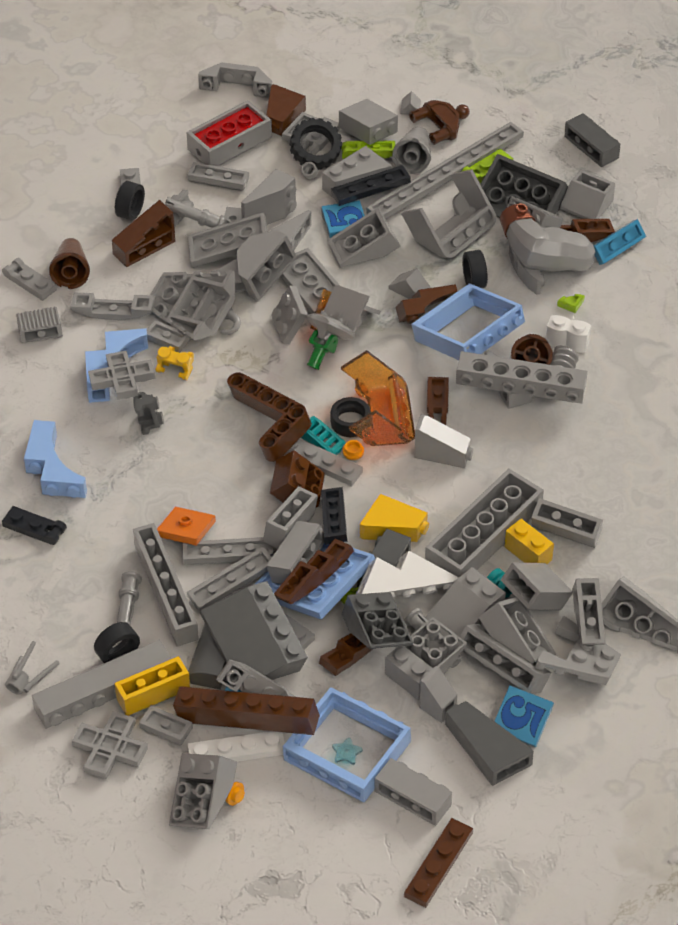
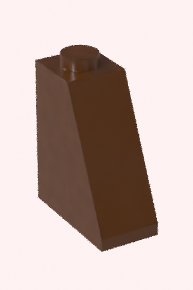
[266,84,306,136]

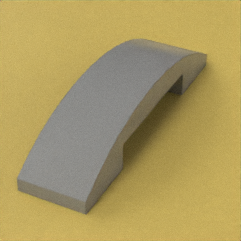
[70,292,155,320]

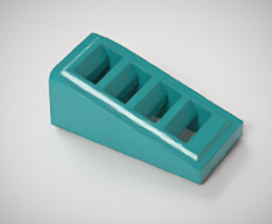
[301,416,346,455]

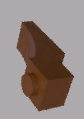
[395,284,458,324]

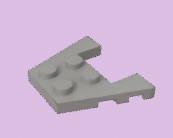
[535,616,621,685]

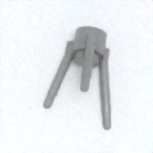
[5,641,59,694]

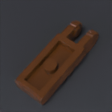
[427,377,449,425]

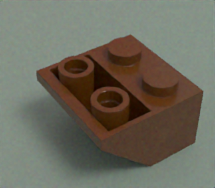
[270,450,325,508]

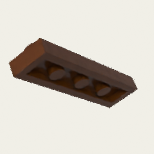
[404,818,473,908]

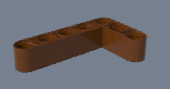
[227,372,312,462]

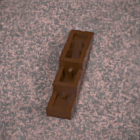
[560,219,615,242]
[274,539,354,604]
[319,633,373,676]

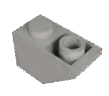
[419,666,457,723]

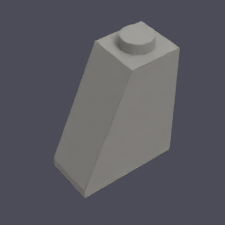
[414,414,473,468]

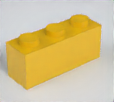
[114,656,190,716]

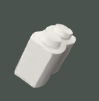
[546,315,591,353]

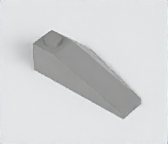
[601,576,678,652]

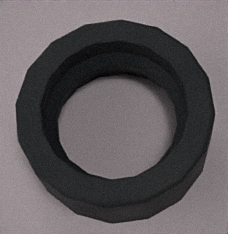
[114,181,145,220]
[462,250,488,288]
[330,397,371,438]
[94,622,140,663]

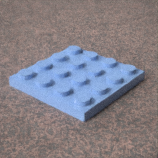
[254,543,375,620]

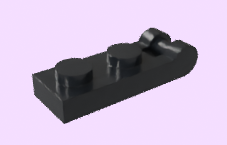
[2,506,67,545]

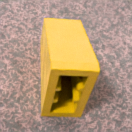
[360,494,429,542]

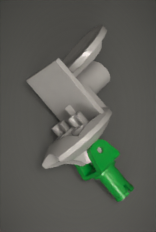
[306,284,381,370]

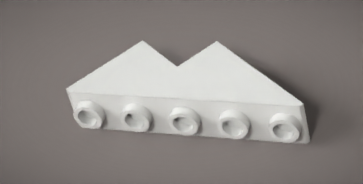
[356,551,459,599]

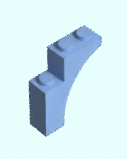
[85,328,148,403]
[24,420,87,498]

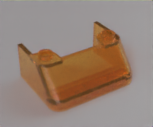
[341,350,415,446]

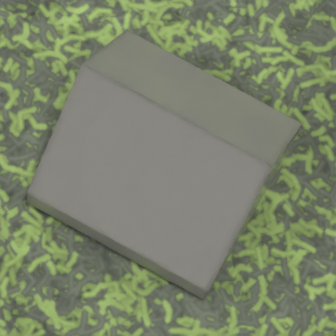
[401,91,421,114]

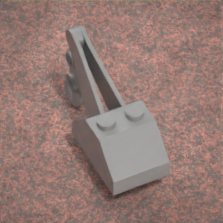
[216,230,297,335]

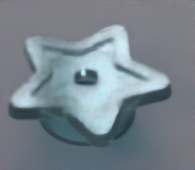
[332,738,363,765]

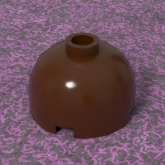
[511,334,553,365]

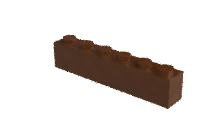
[173,686,320,735]

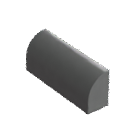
[188,601,226,690]

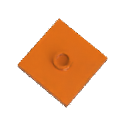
[157,506,216,546]

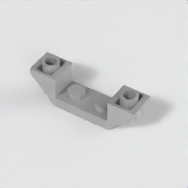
[198,62,272,98]
[216,659,295,697]

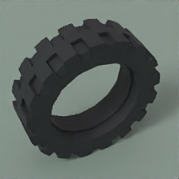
[289,118,342,170]

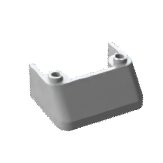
[401,169,496,259]

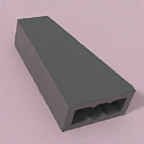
[445,701,534,786]

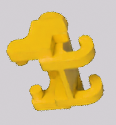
[155,346,194,381]

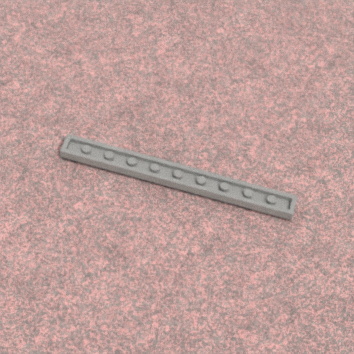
[366,122,524,219]

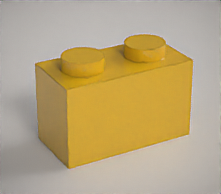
[504,519,554,564]

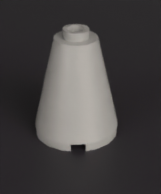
[392,126,431,174]

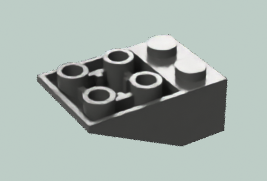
[342,592,413,649]

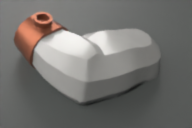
[500,203,595,272]

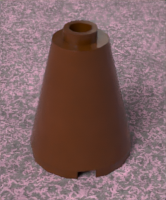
[49,238,90,289]

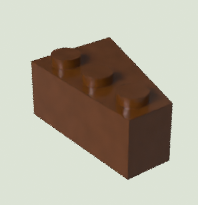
[111,200,176,267]

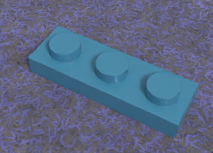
[593,219,647,265]

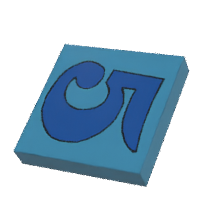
[321,200,365,238]
[494,686,554,747]

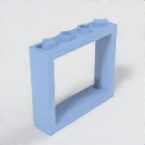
[412,283,525,360]
[283,687,411,802]

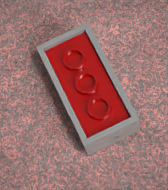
[186,100,272,166]

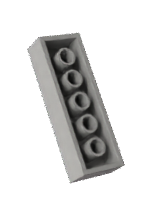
[425,468,544,577]

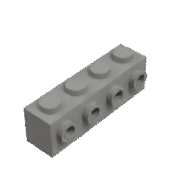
[460,624,552,694]

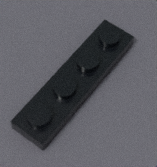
[331,165,411,206]
[321,487,348,545]

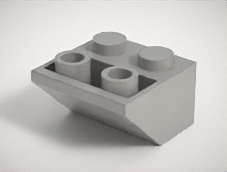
[560,169,615,219]

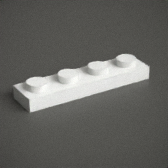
[188,731,285,762]

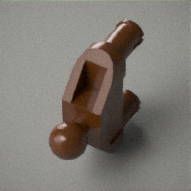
[409,100,470,145]

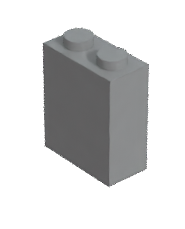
[339,99,398,145]
[501,562,573,610]

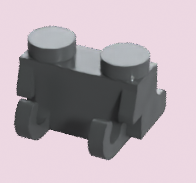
[133,392,164,435]

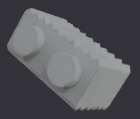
[16,306,63,343]

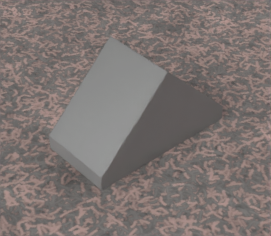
[389,268,431,299]

